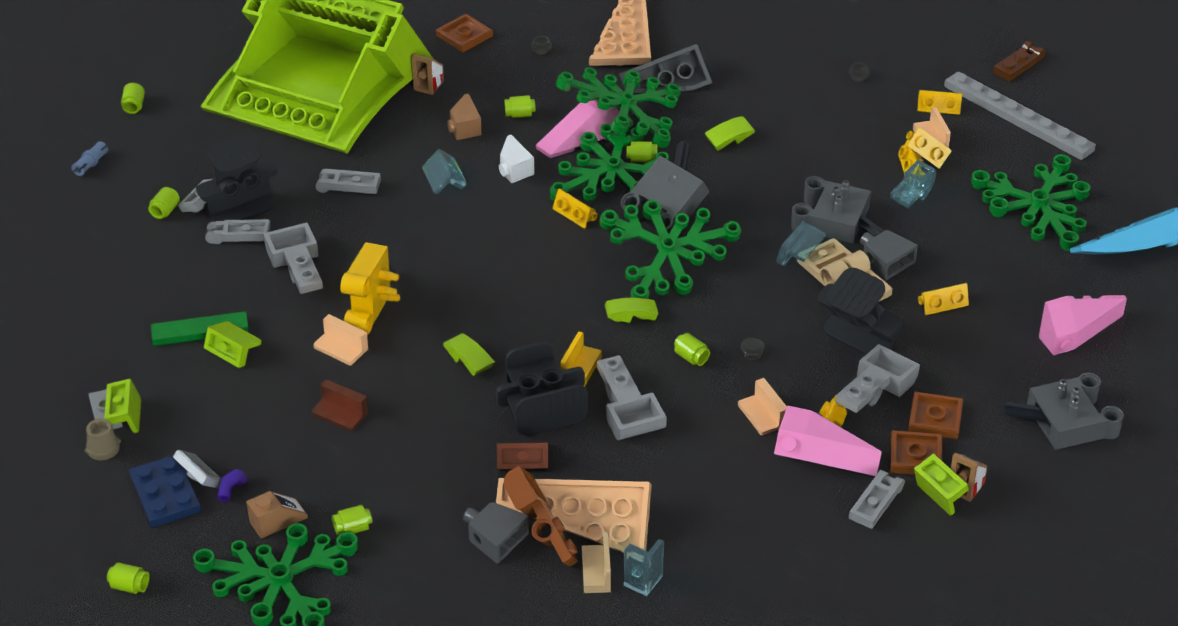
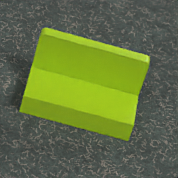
[204,321,261,368]
[104,378,141,433]
[914,453,969,516]

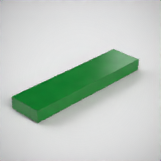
[151,311,249,346]

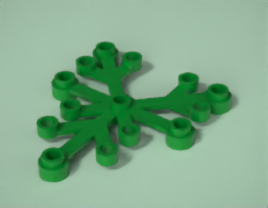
[556,67,681,148]
[550,116,669,201]
[971,154,1091,251]
[600,200,741,299]
[193,523,358,626]

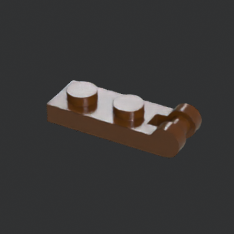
[993,41,1046,82]

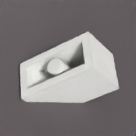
[499,135,534,183]

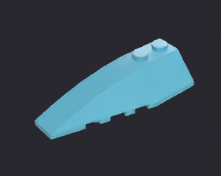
[1070,207,1178,255]

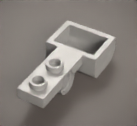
[263,222,323,294]
[836,344,920,413]
[597,355,667,440]

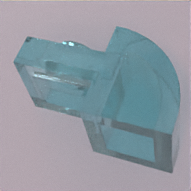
[890,159,936,208]

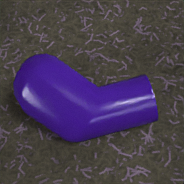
[217,469,248,502]

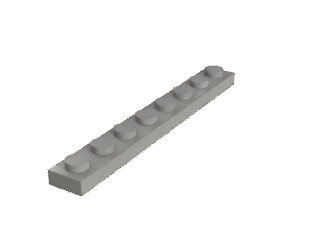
[944,71,1096,160]

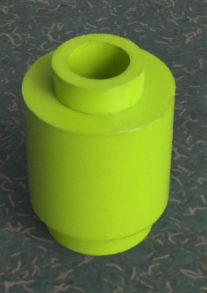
[121,83,145,114]
[504,95,536,118]
[627,141,657,163]
[148,187,180,219]
[674,333,710,366]
[332,504,372,536]
[107,562,150,594]

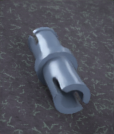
[72,141,108,176]

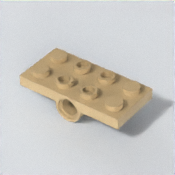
[797,238,893,301]

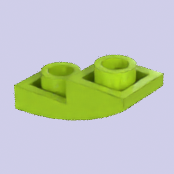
[705,116,755,151]
[605,298,658,323]
[443,333,494,376]

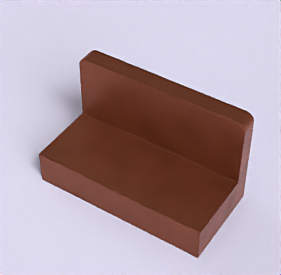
[312,379,369,432]
[497,442,548,469]

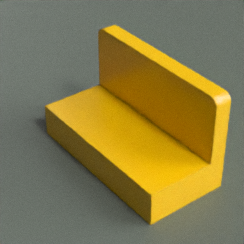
[561,331,602,387]

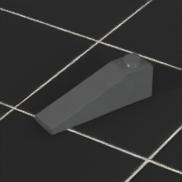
[619,44,712,93]

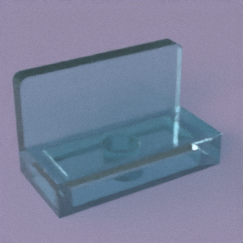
[422,149,467,194]
[776,221,826,266]
[624,539,664,596]

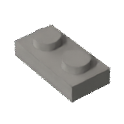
[178,179,212,213]

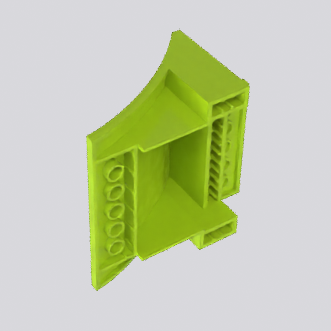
[201,0,433,154]

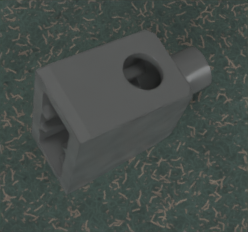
[860,230,918,281]
[463,502,529,563]

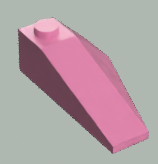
[536,99,619,158]
[1039,295,1127,356]
[774,406,882,476]

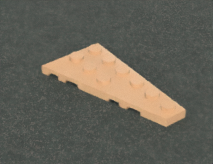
[589,0,651,66]
[496,478,652,561]

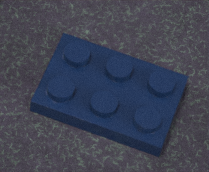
[128,455,201,528]

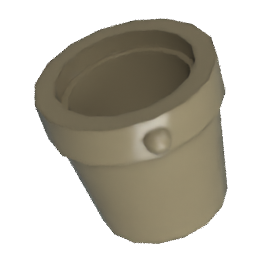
[85,419,121,460]

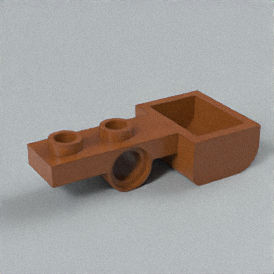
[504,466,579,567]

